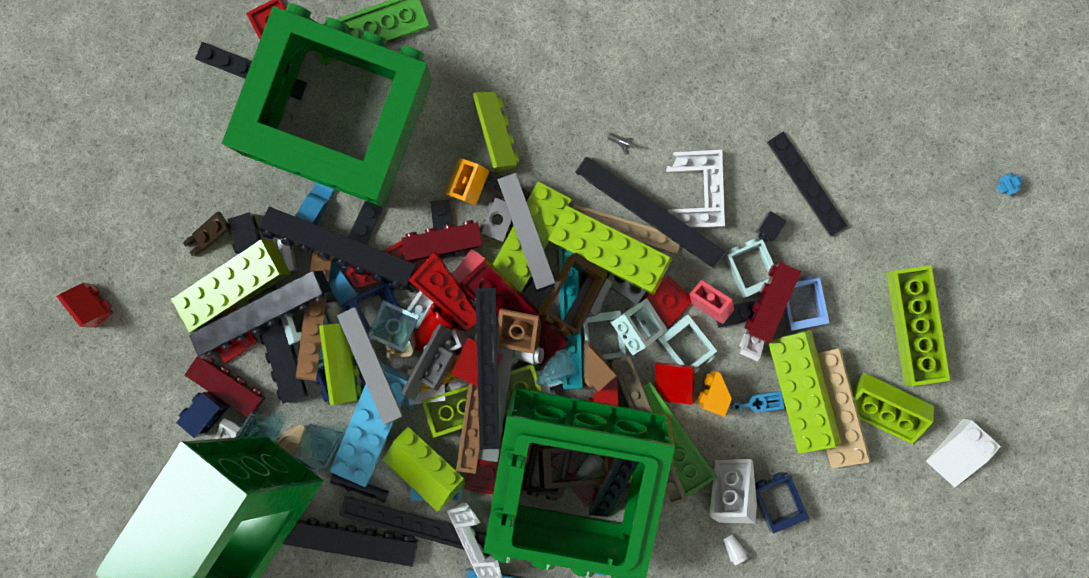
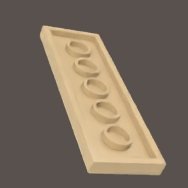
[817,347,871,469]

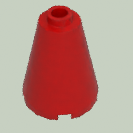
[414,302,462,352]

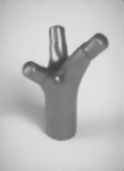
[608,133,635,155]

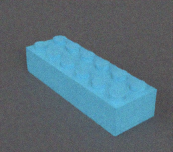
[329,363,410,487]

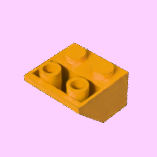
[443,158,490,206]
[696,371,732,417]

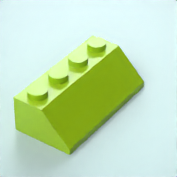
[472,92,519,174]
[319,323,362,405]
[852,373,934,445]
[383,427,465,512]

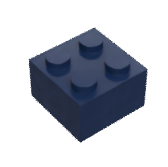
[176,392,230,438]

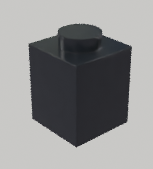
[755,211,787,242]

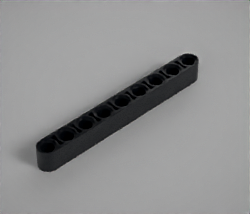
[575,156,726,269]

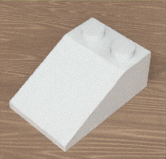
[926,419,1001,487]
[710,459,757,523]

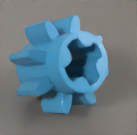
[996,172,1023,196]

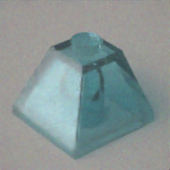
[536,349,579,386]

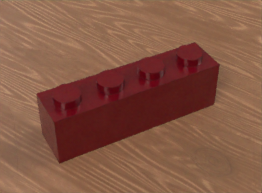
[401,220,483,262]
[744,262,801,343]
[184,355,266,418]

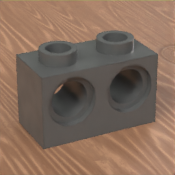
[607,274,646,305]

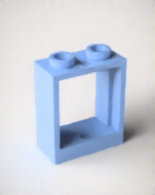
[784,275,829,331]

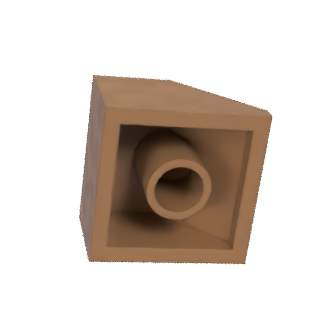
[497,309,541,354]
[583,340,616,392]

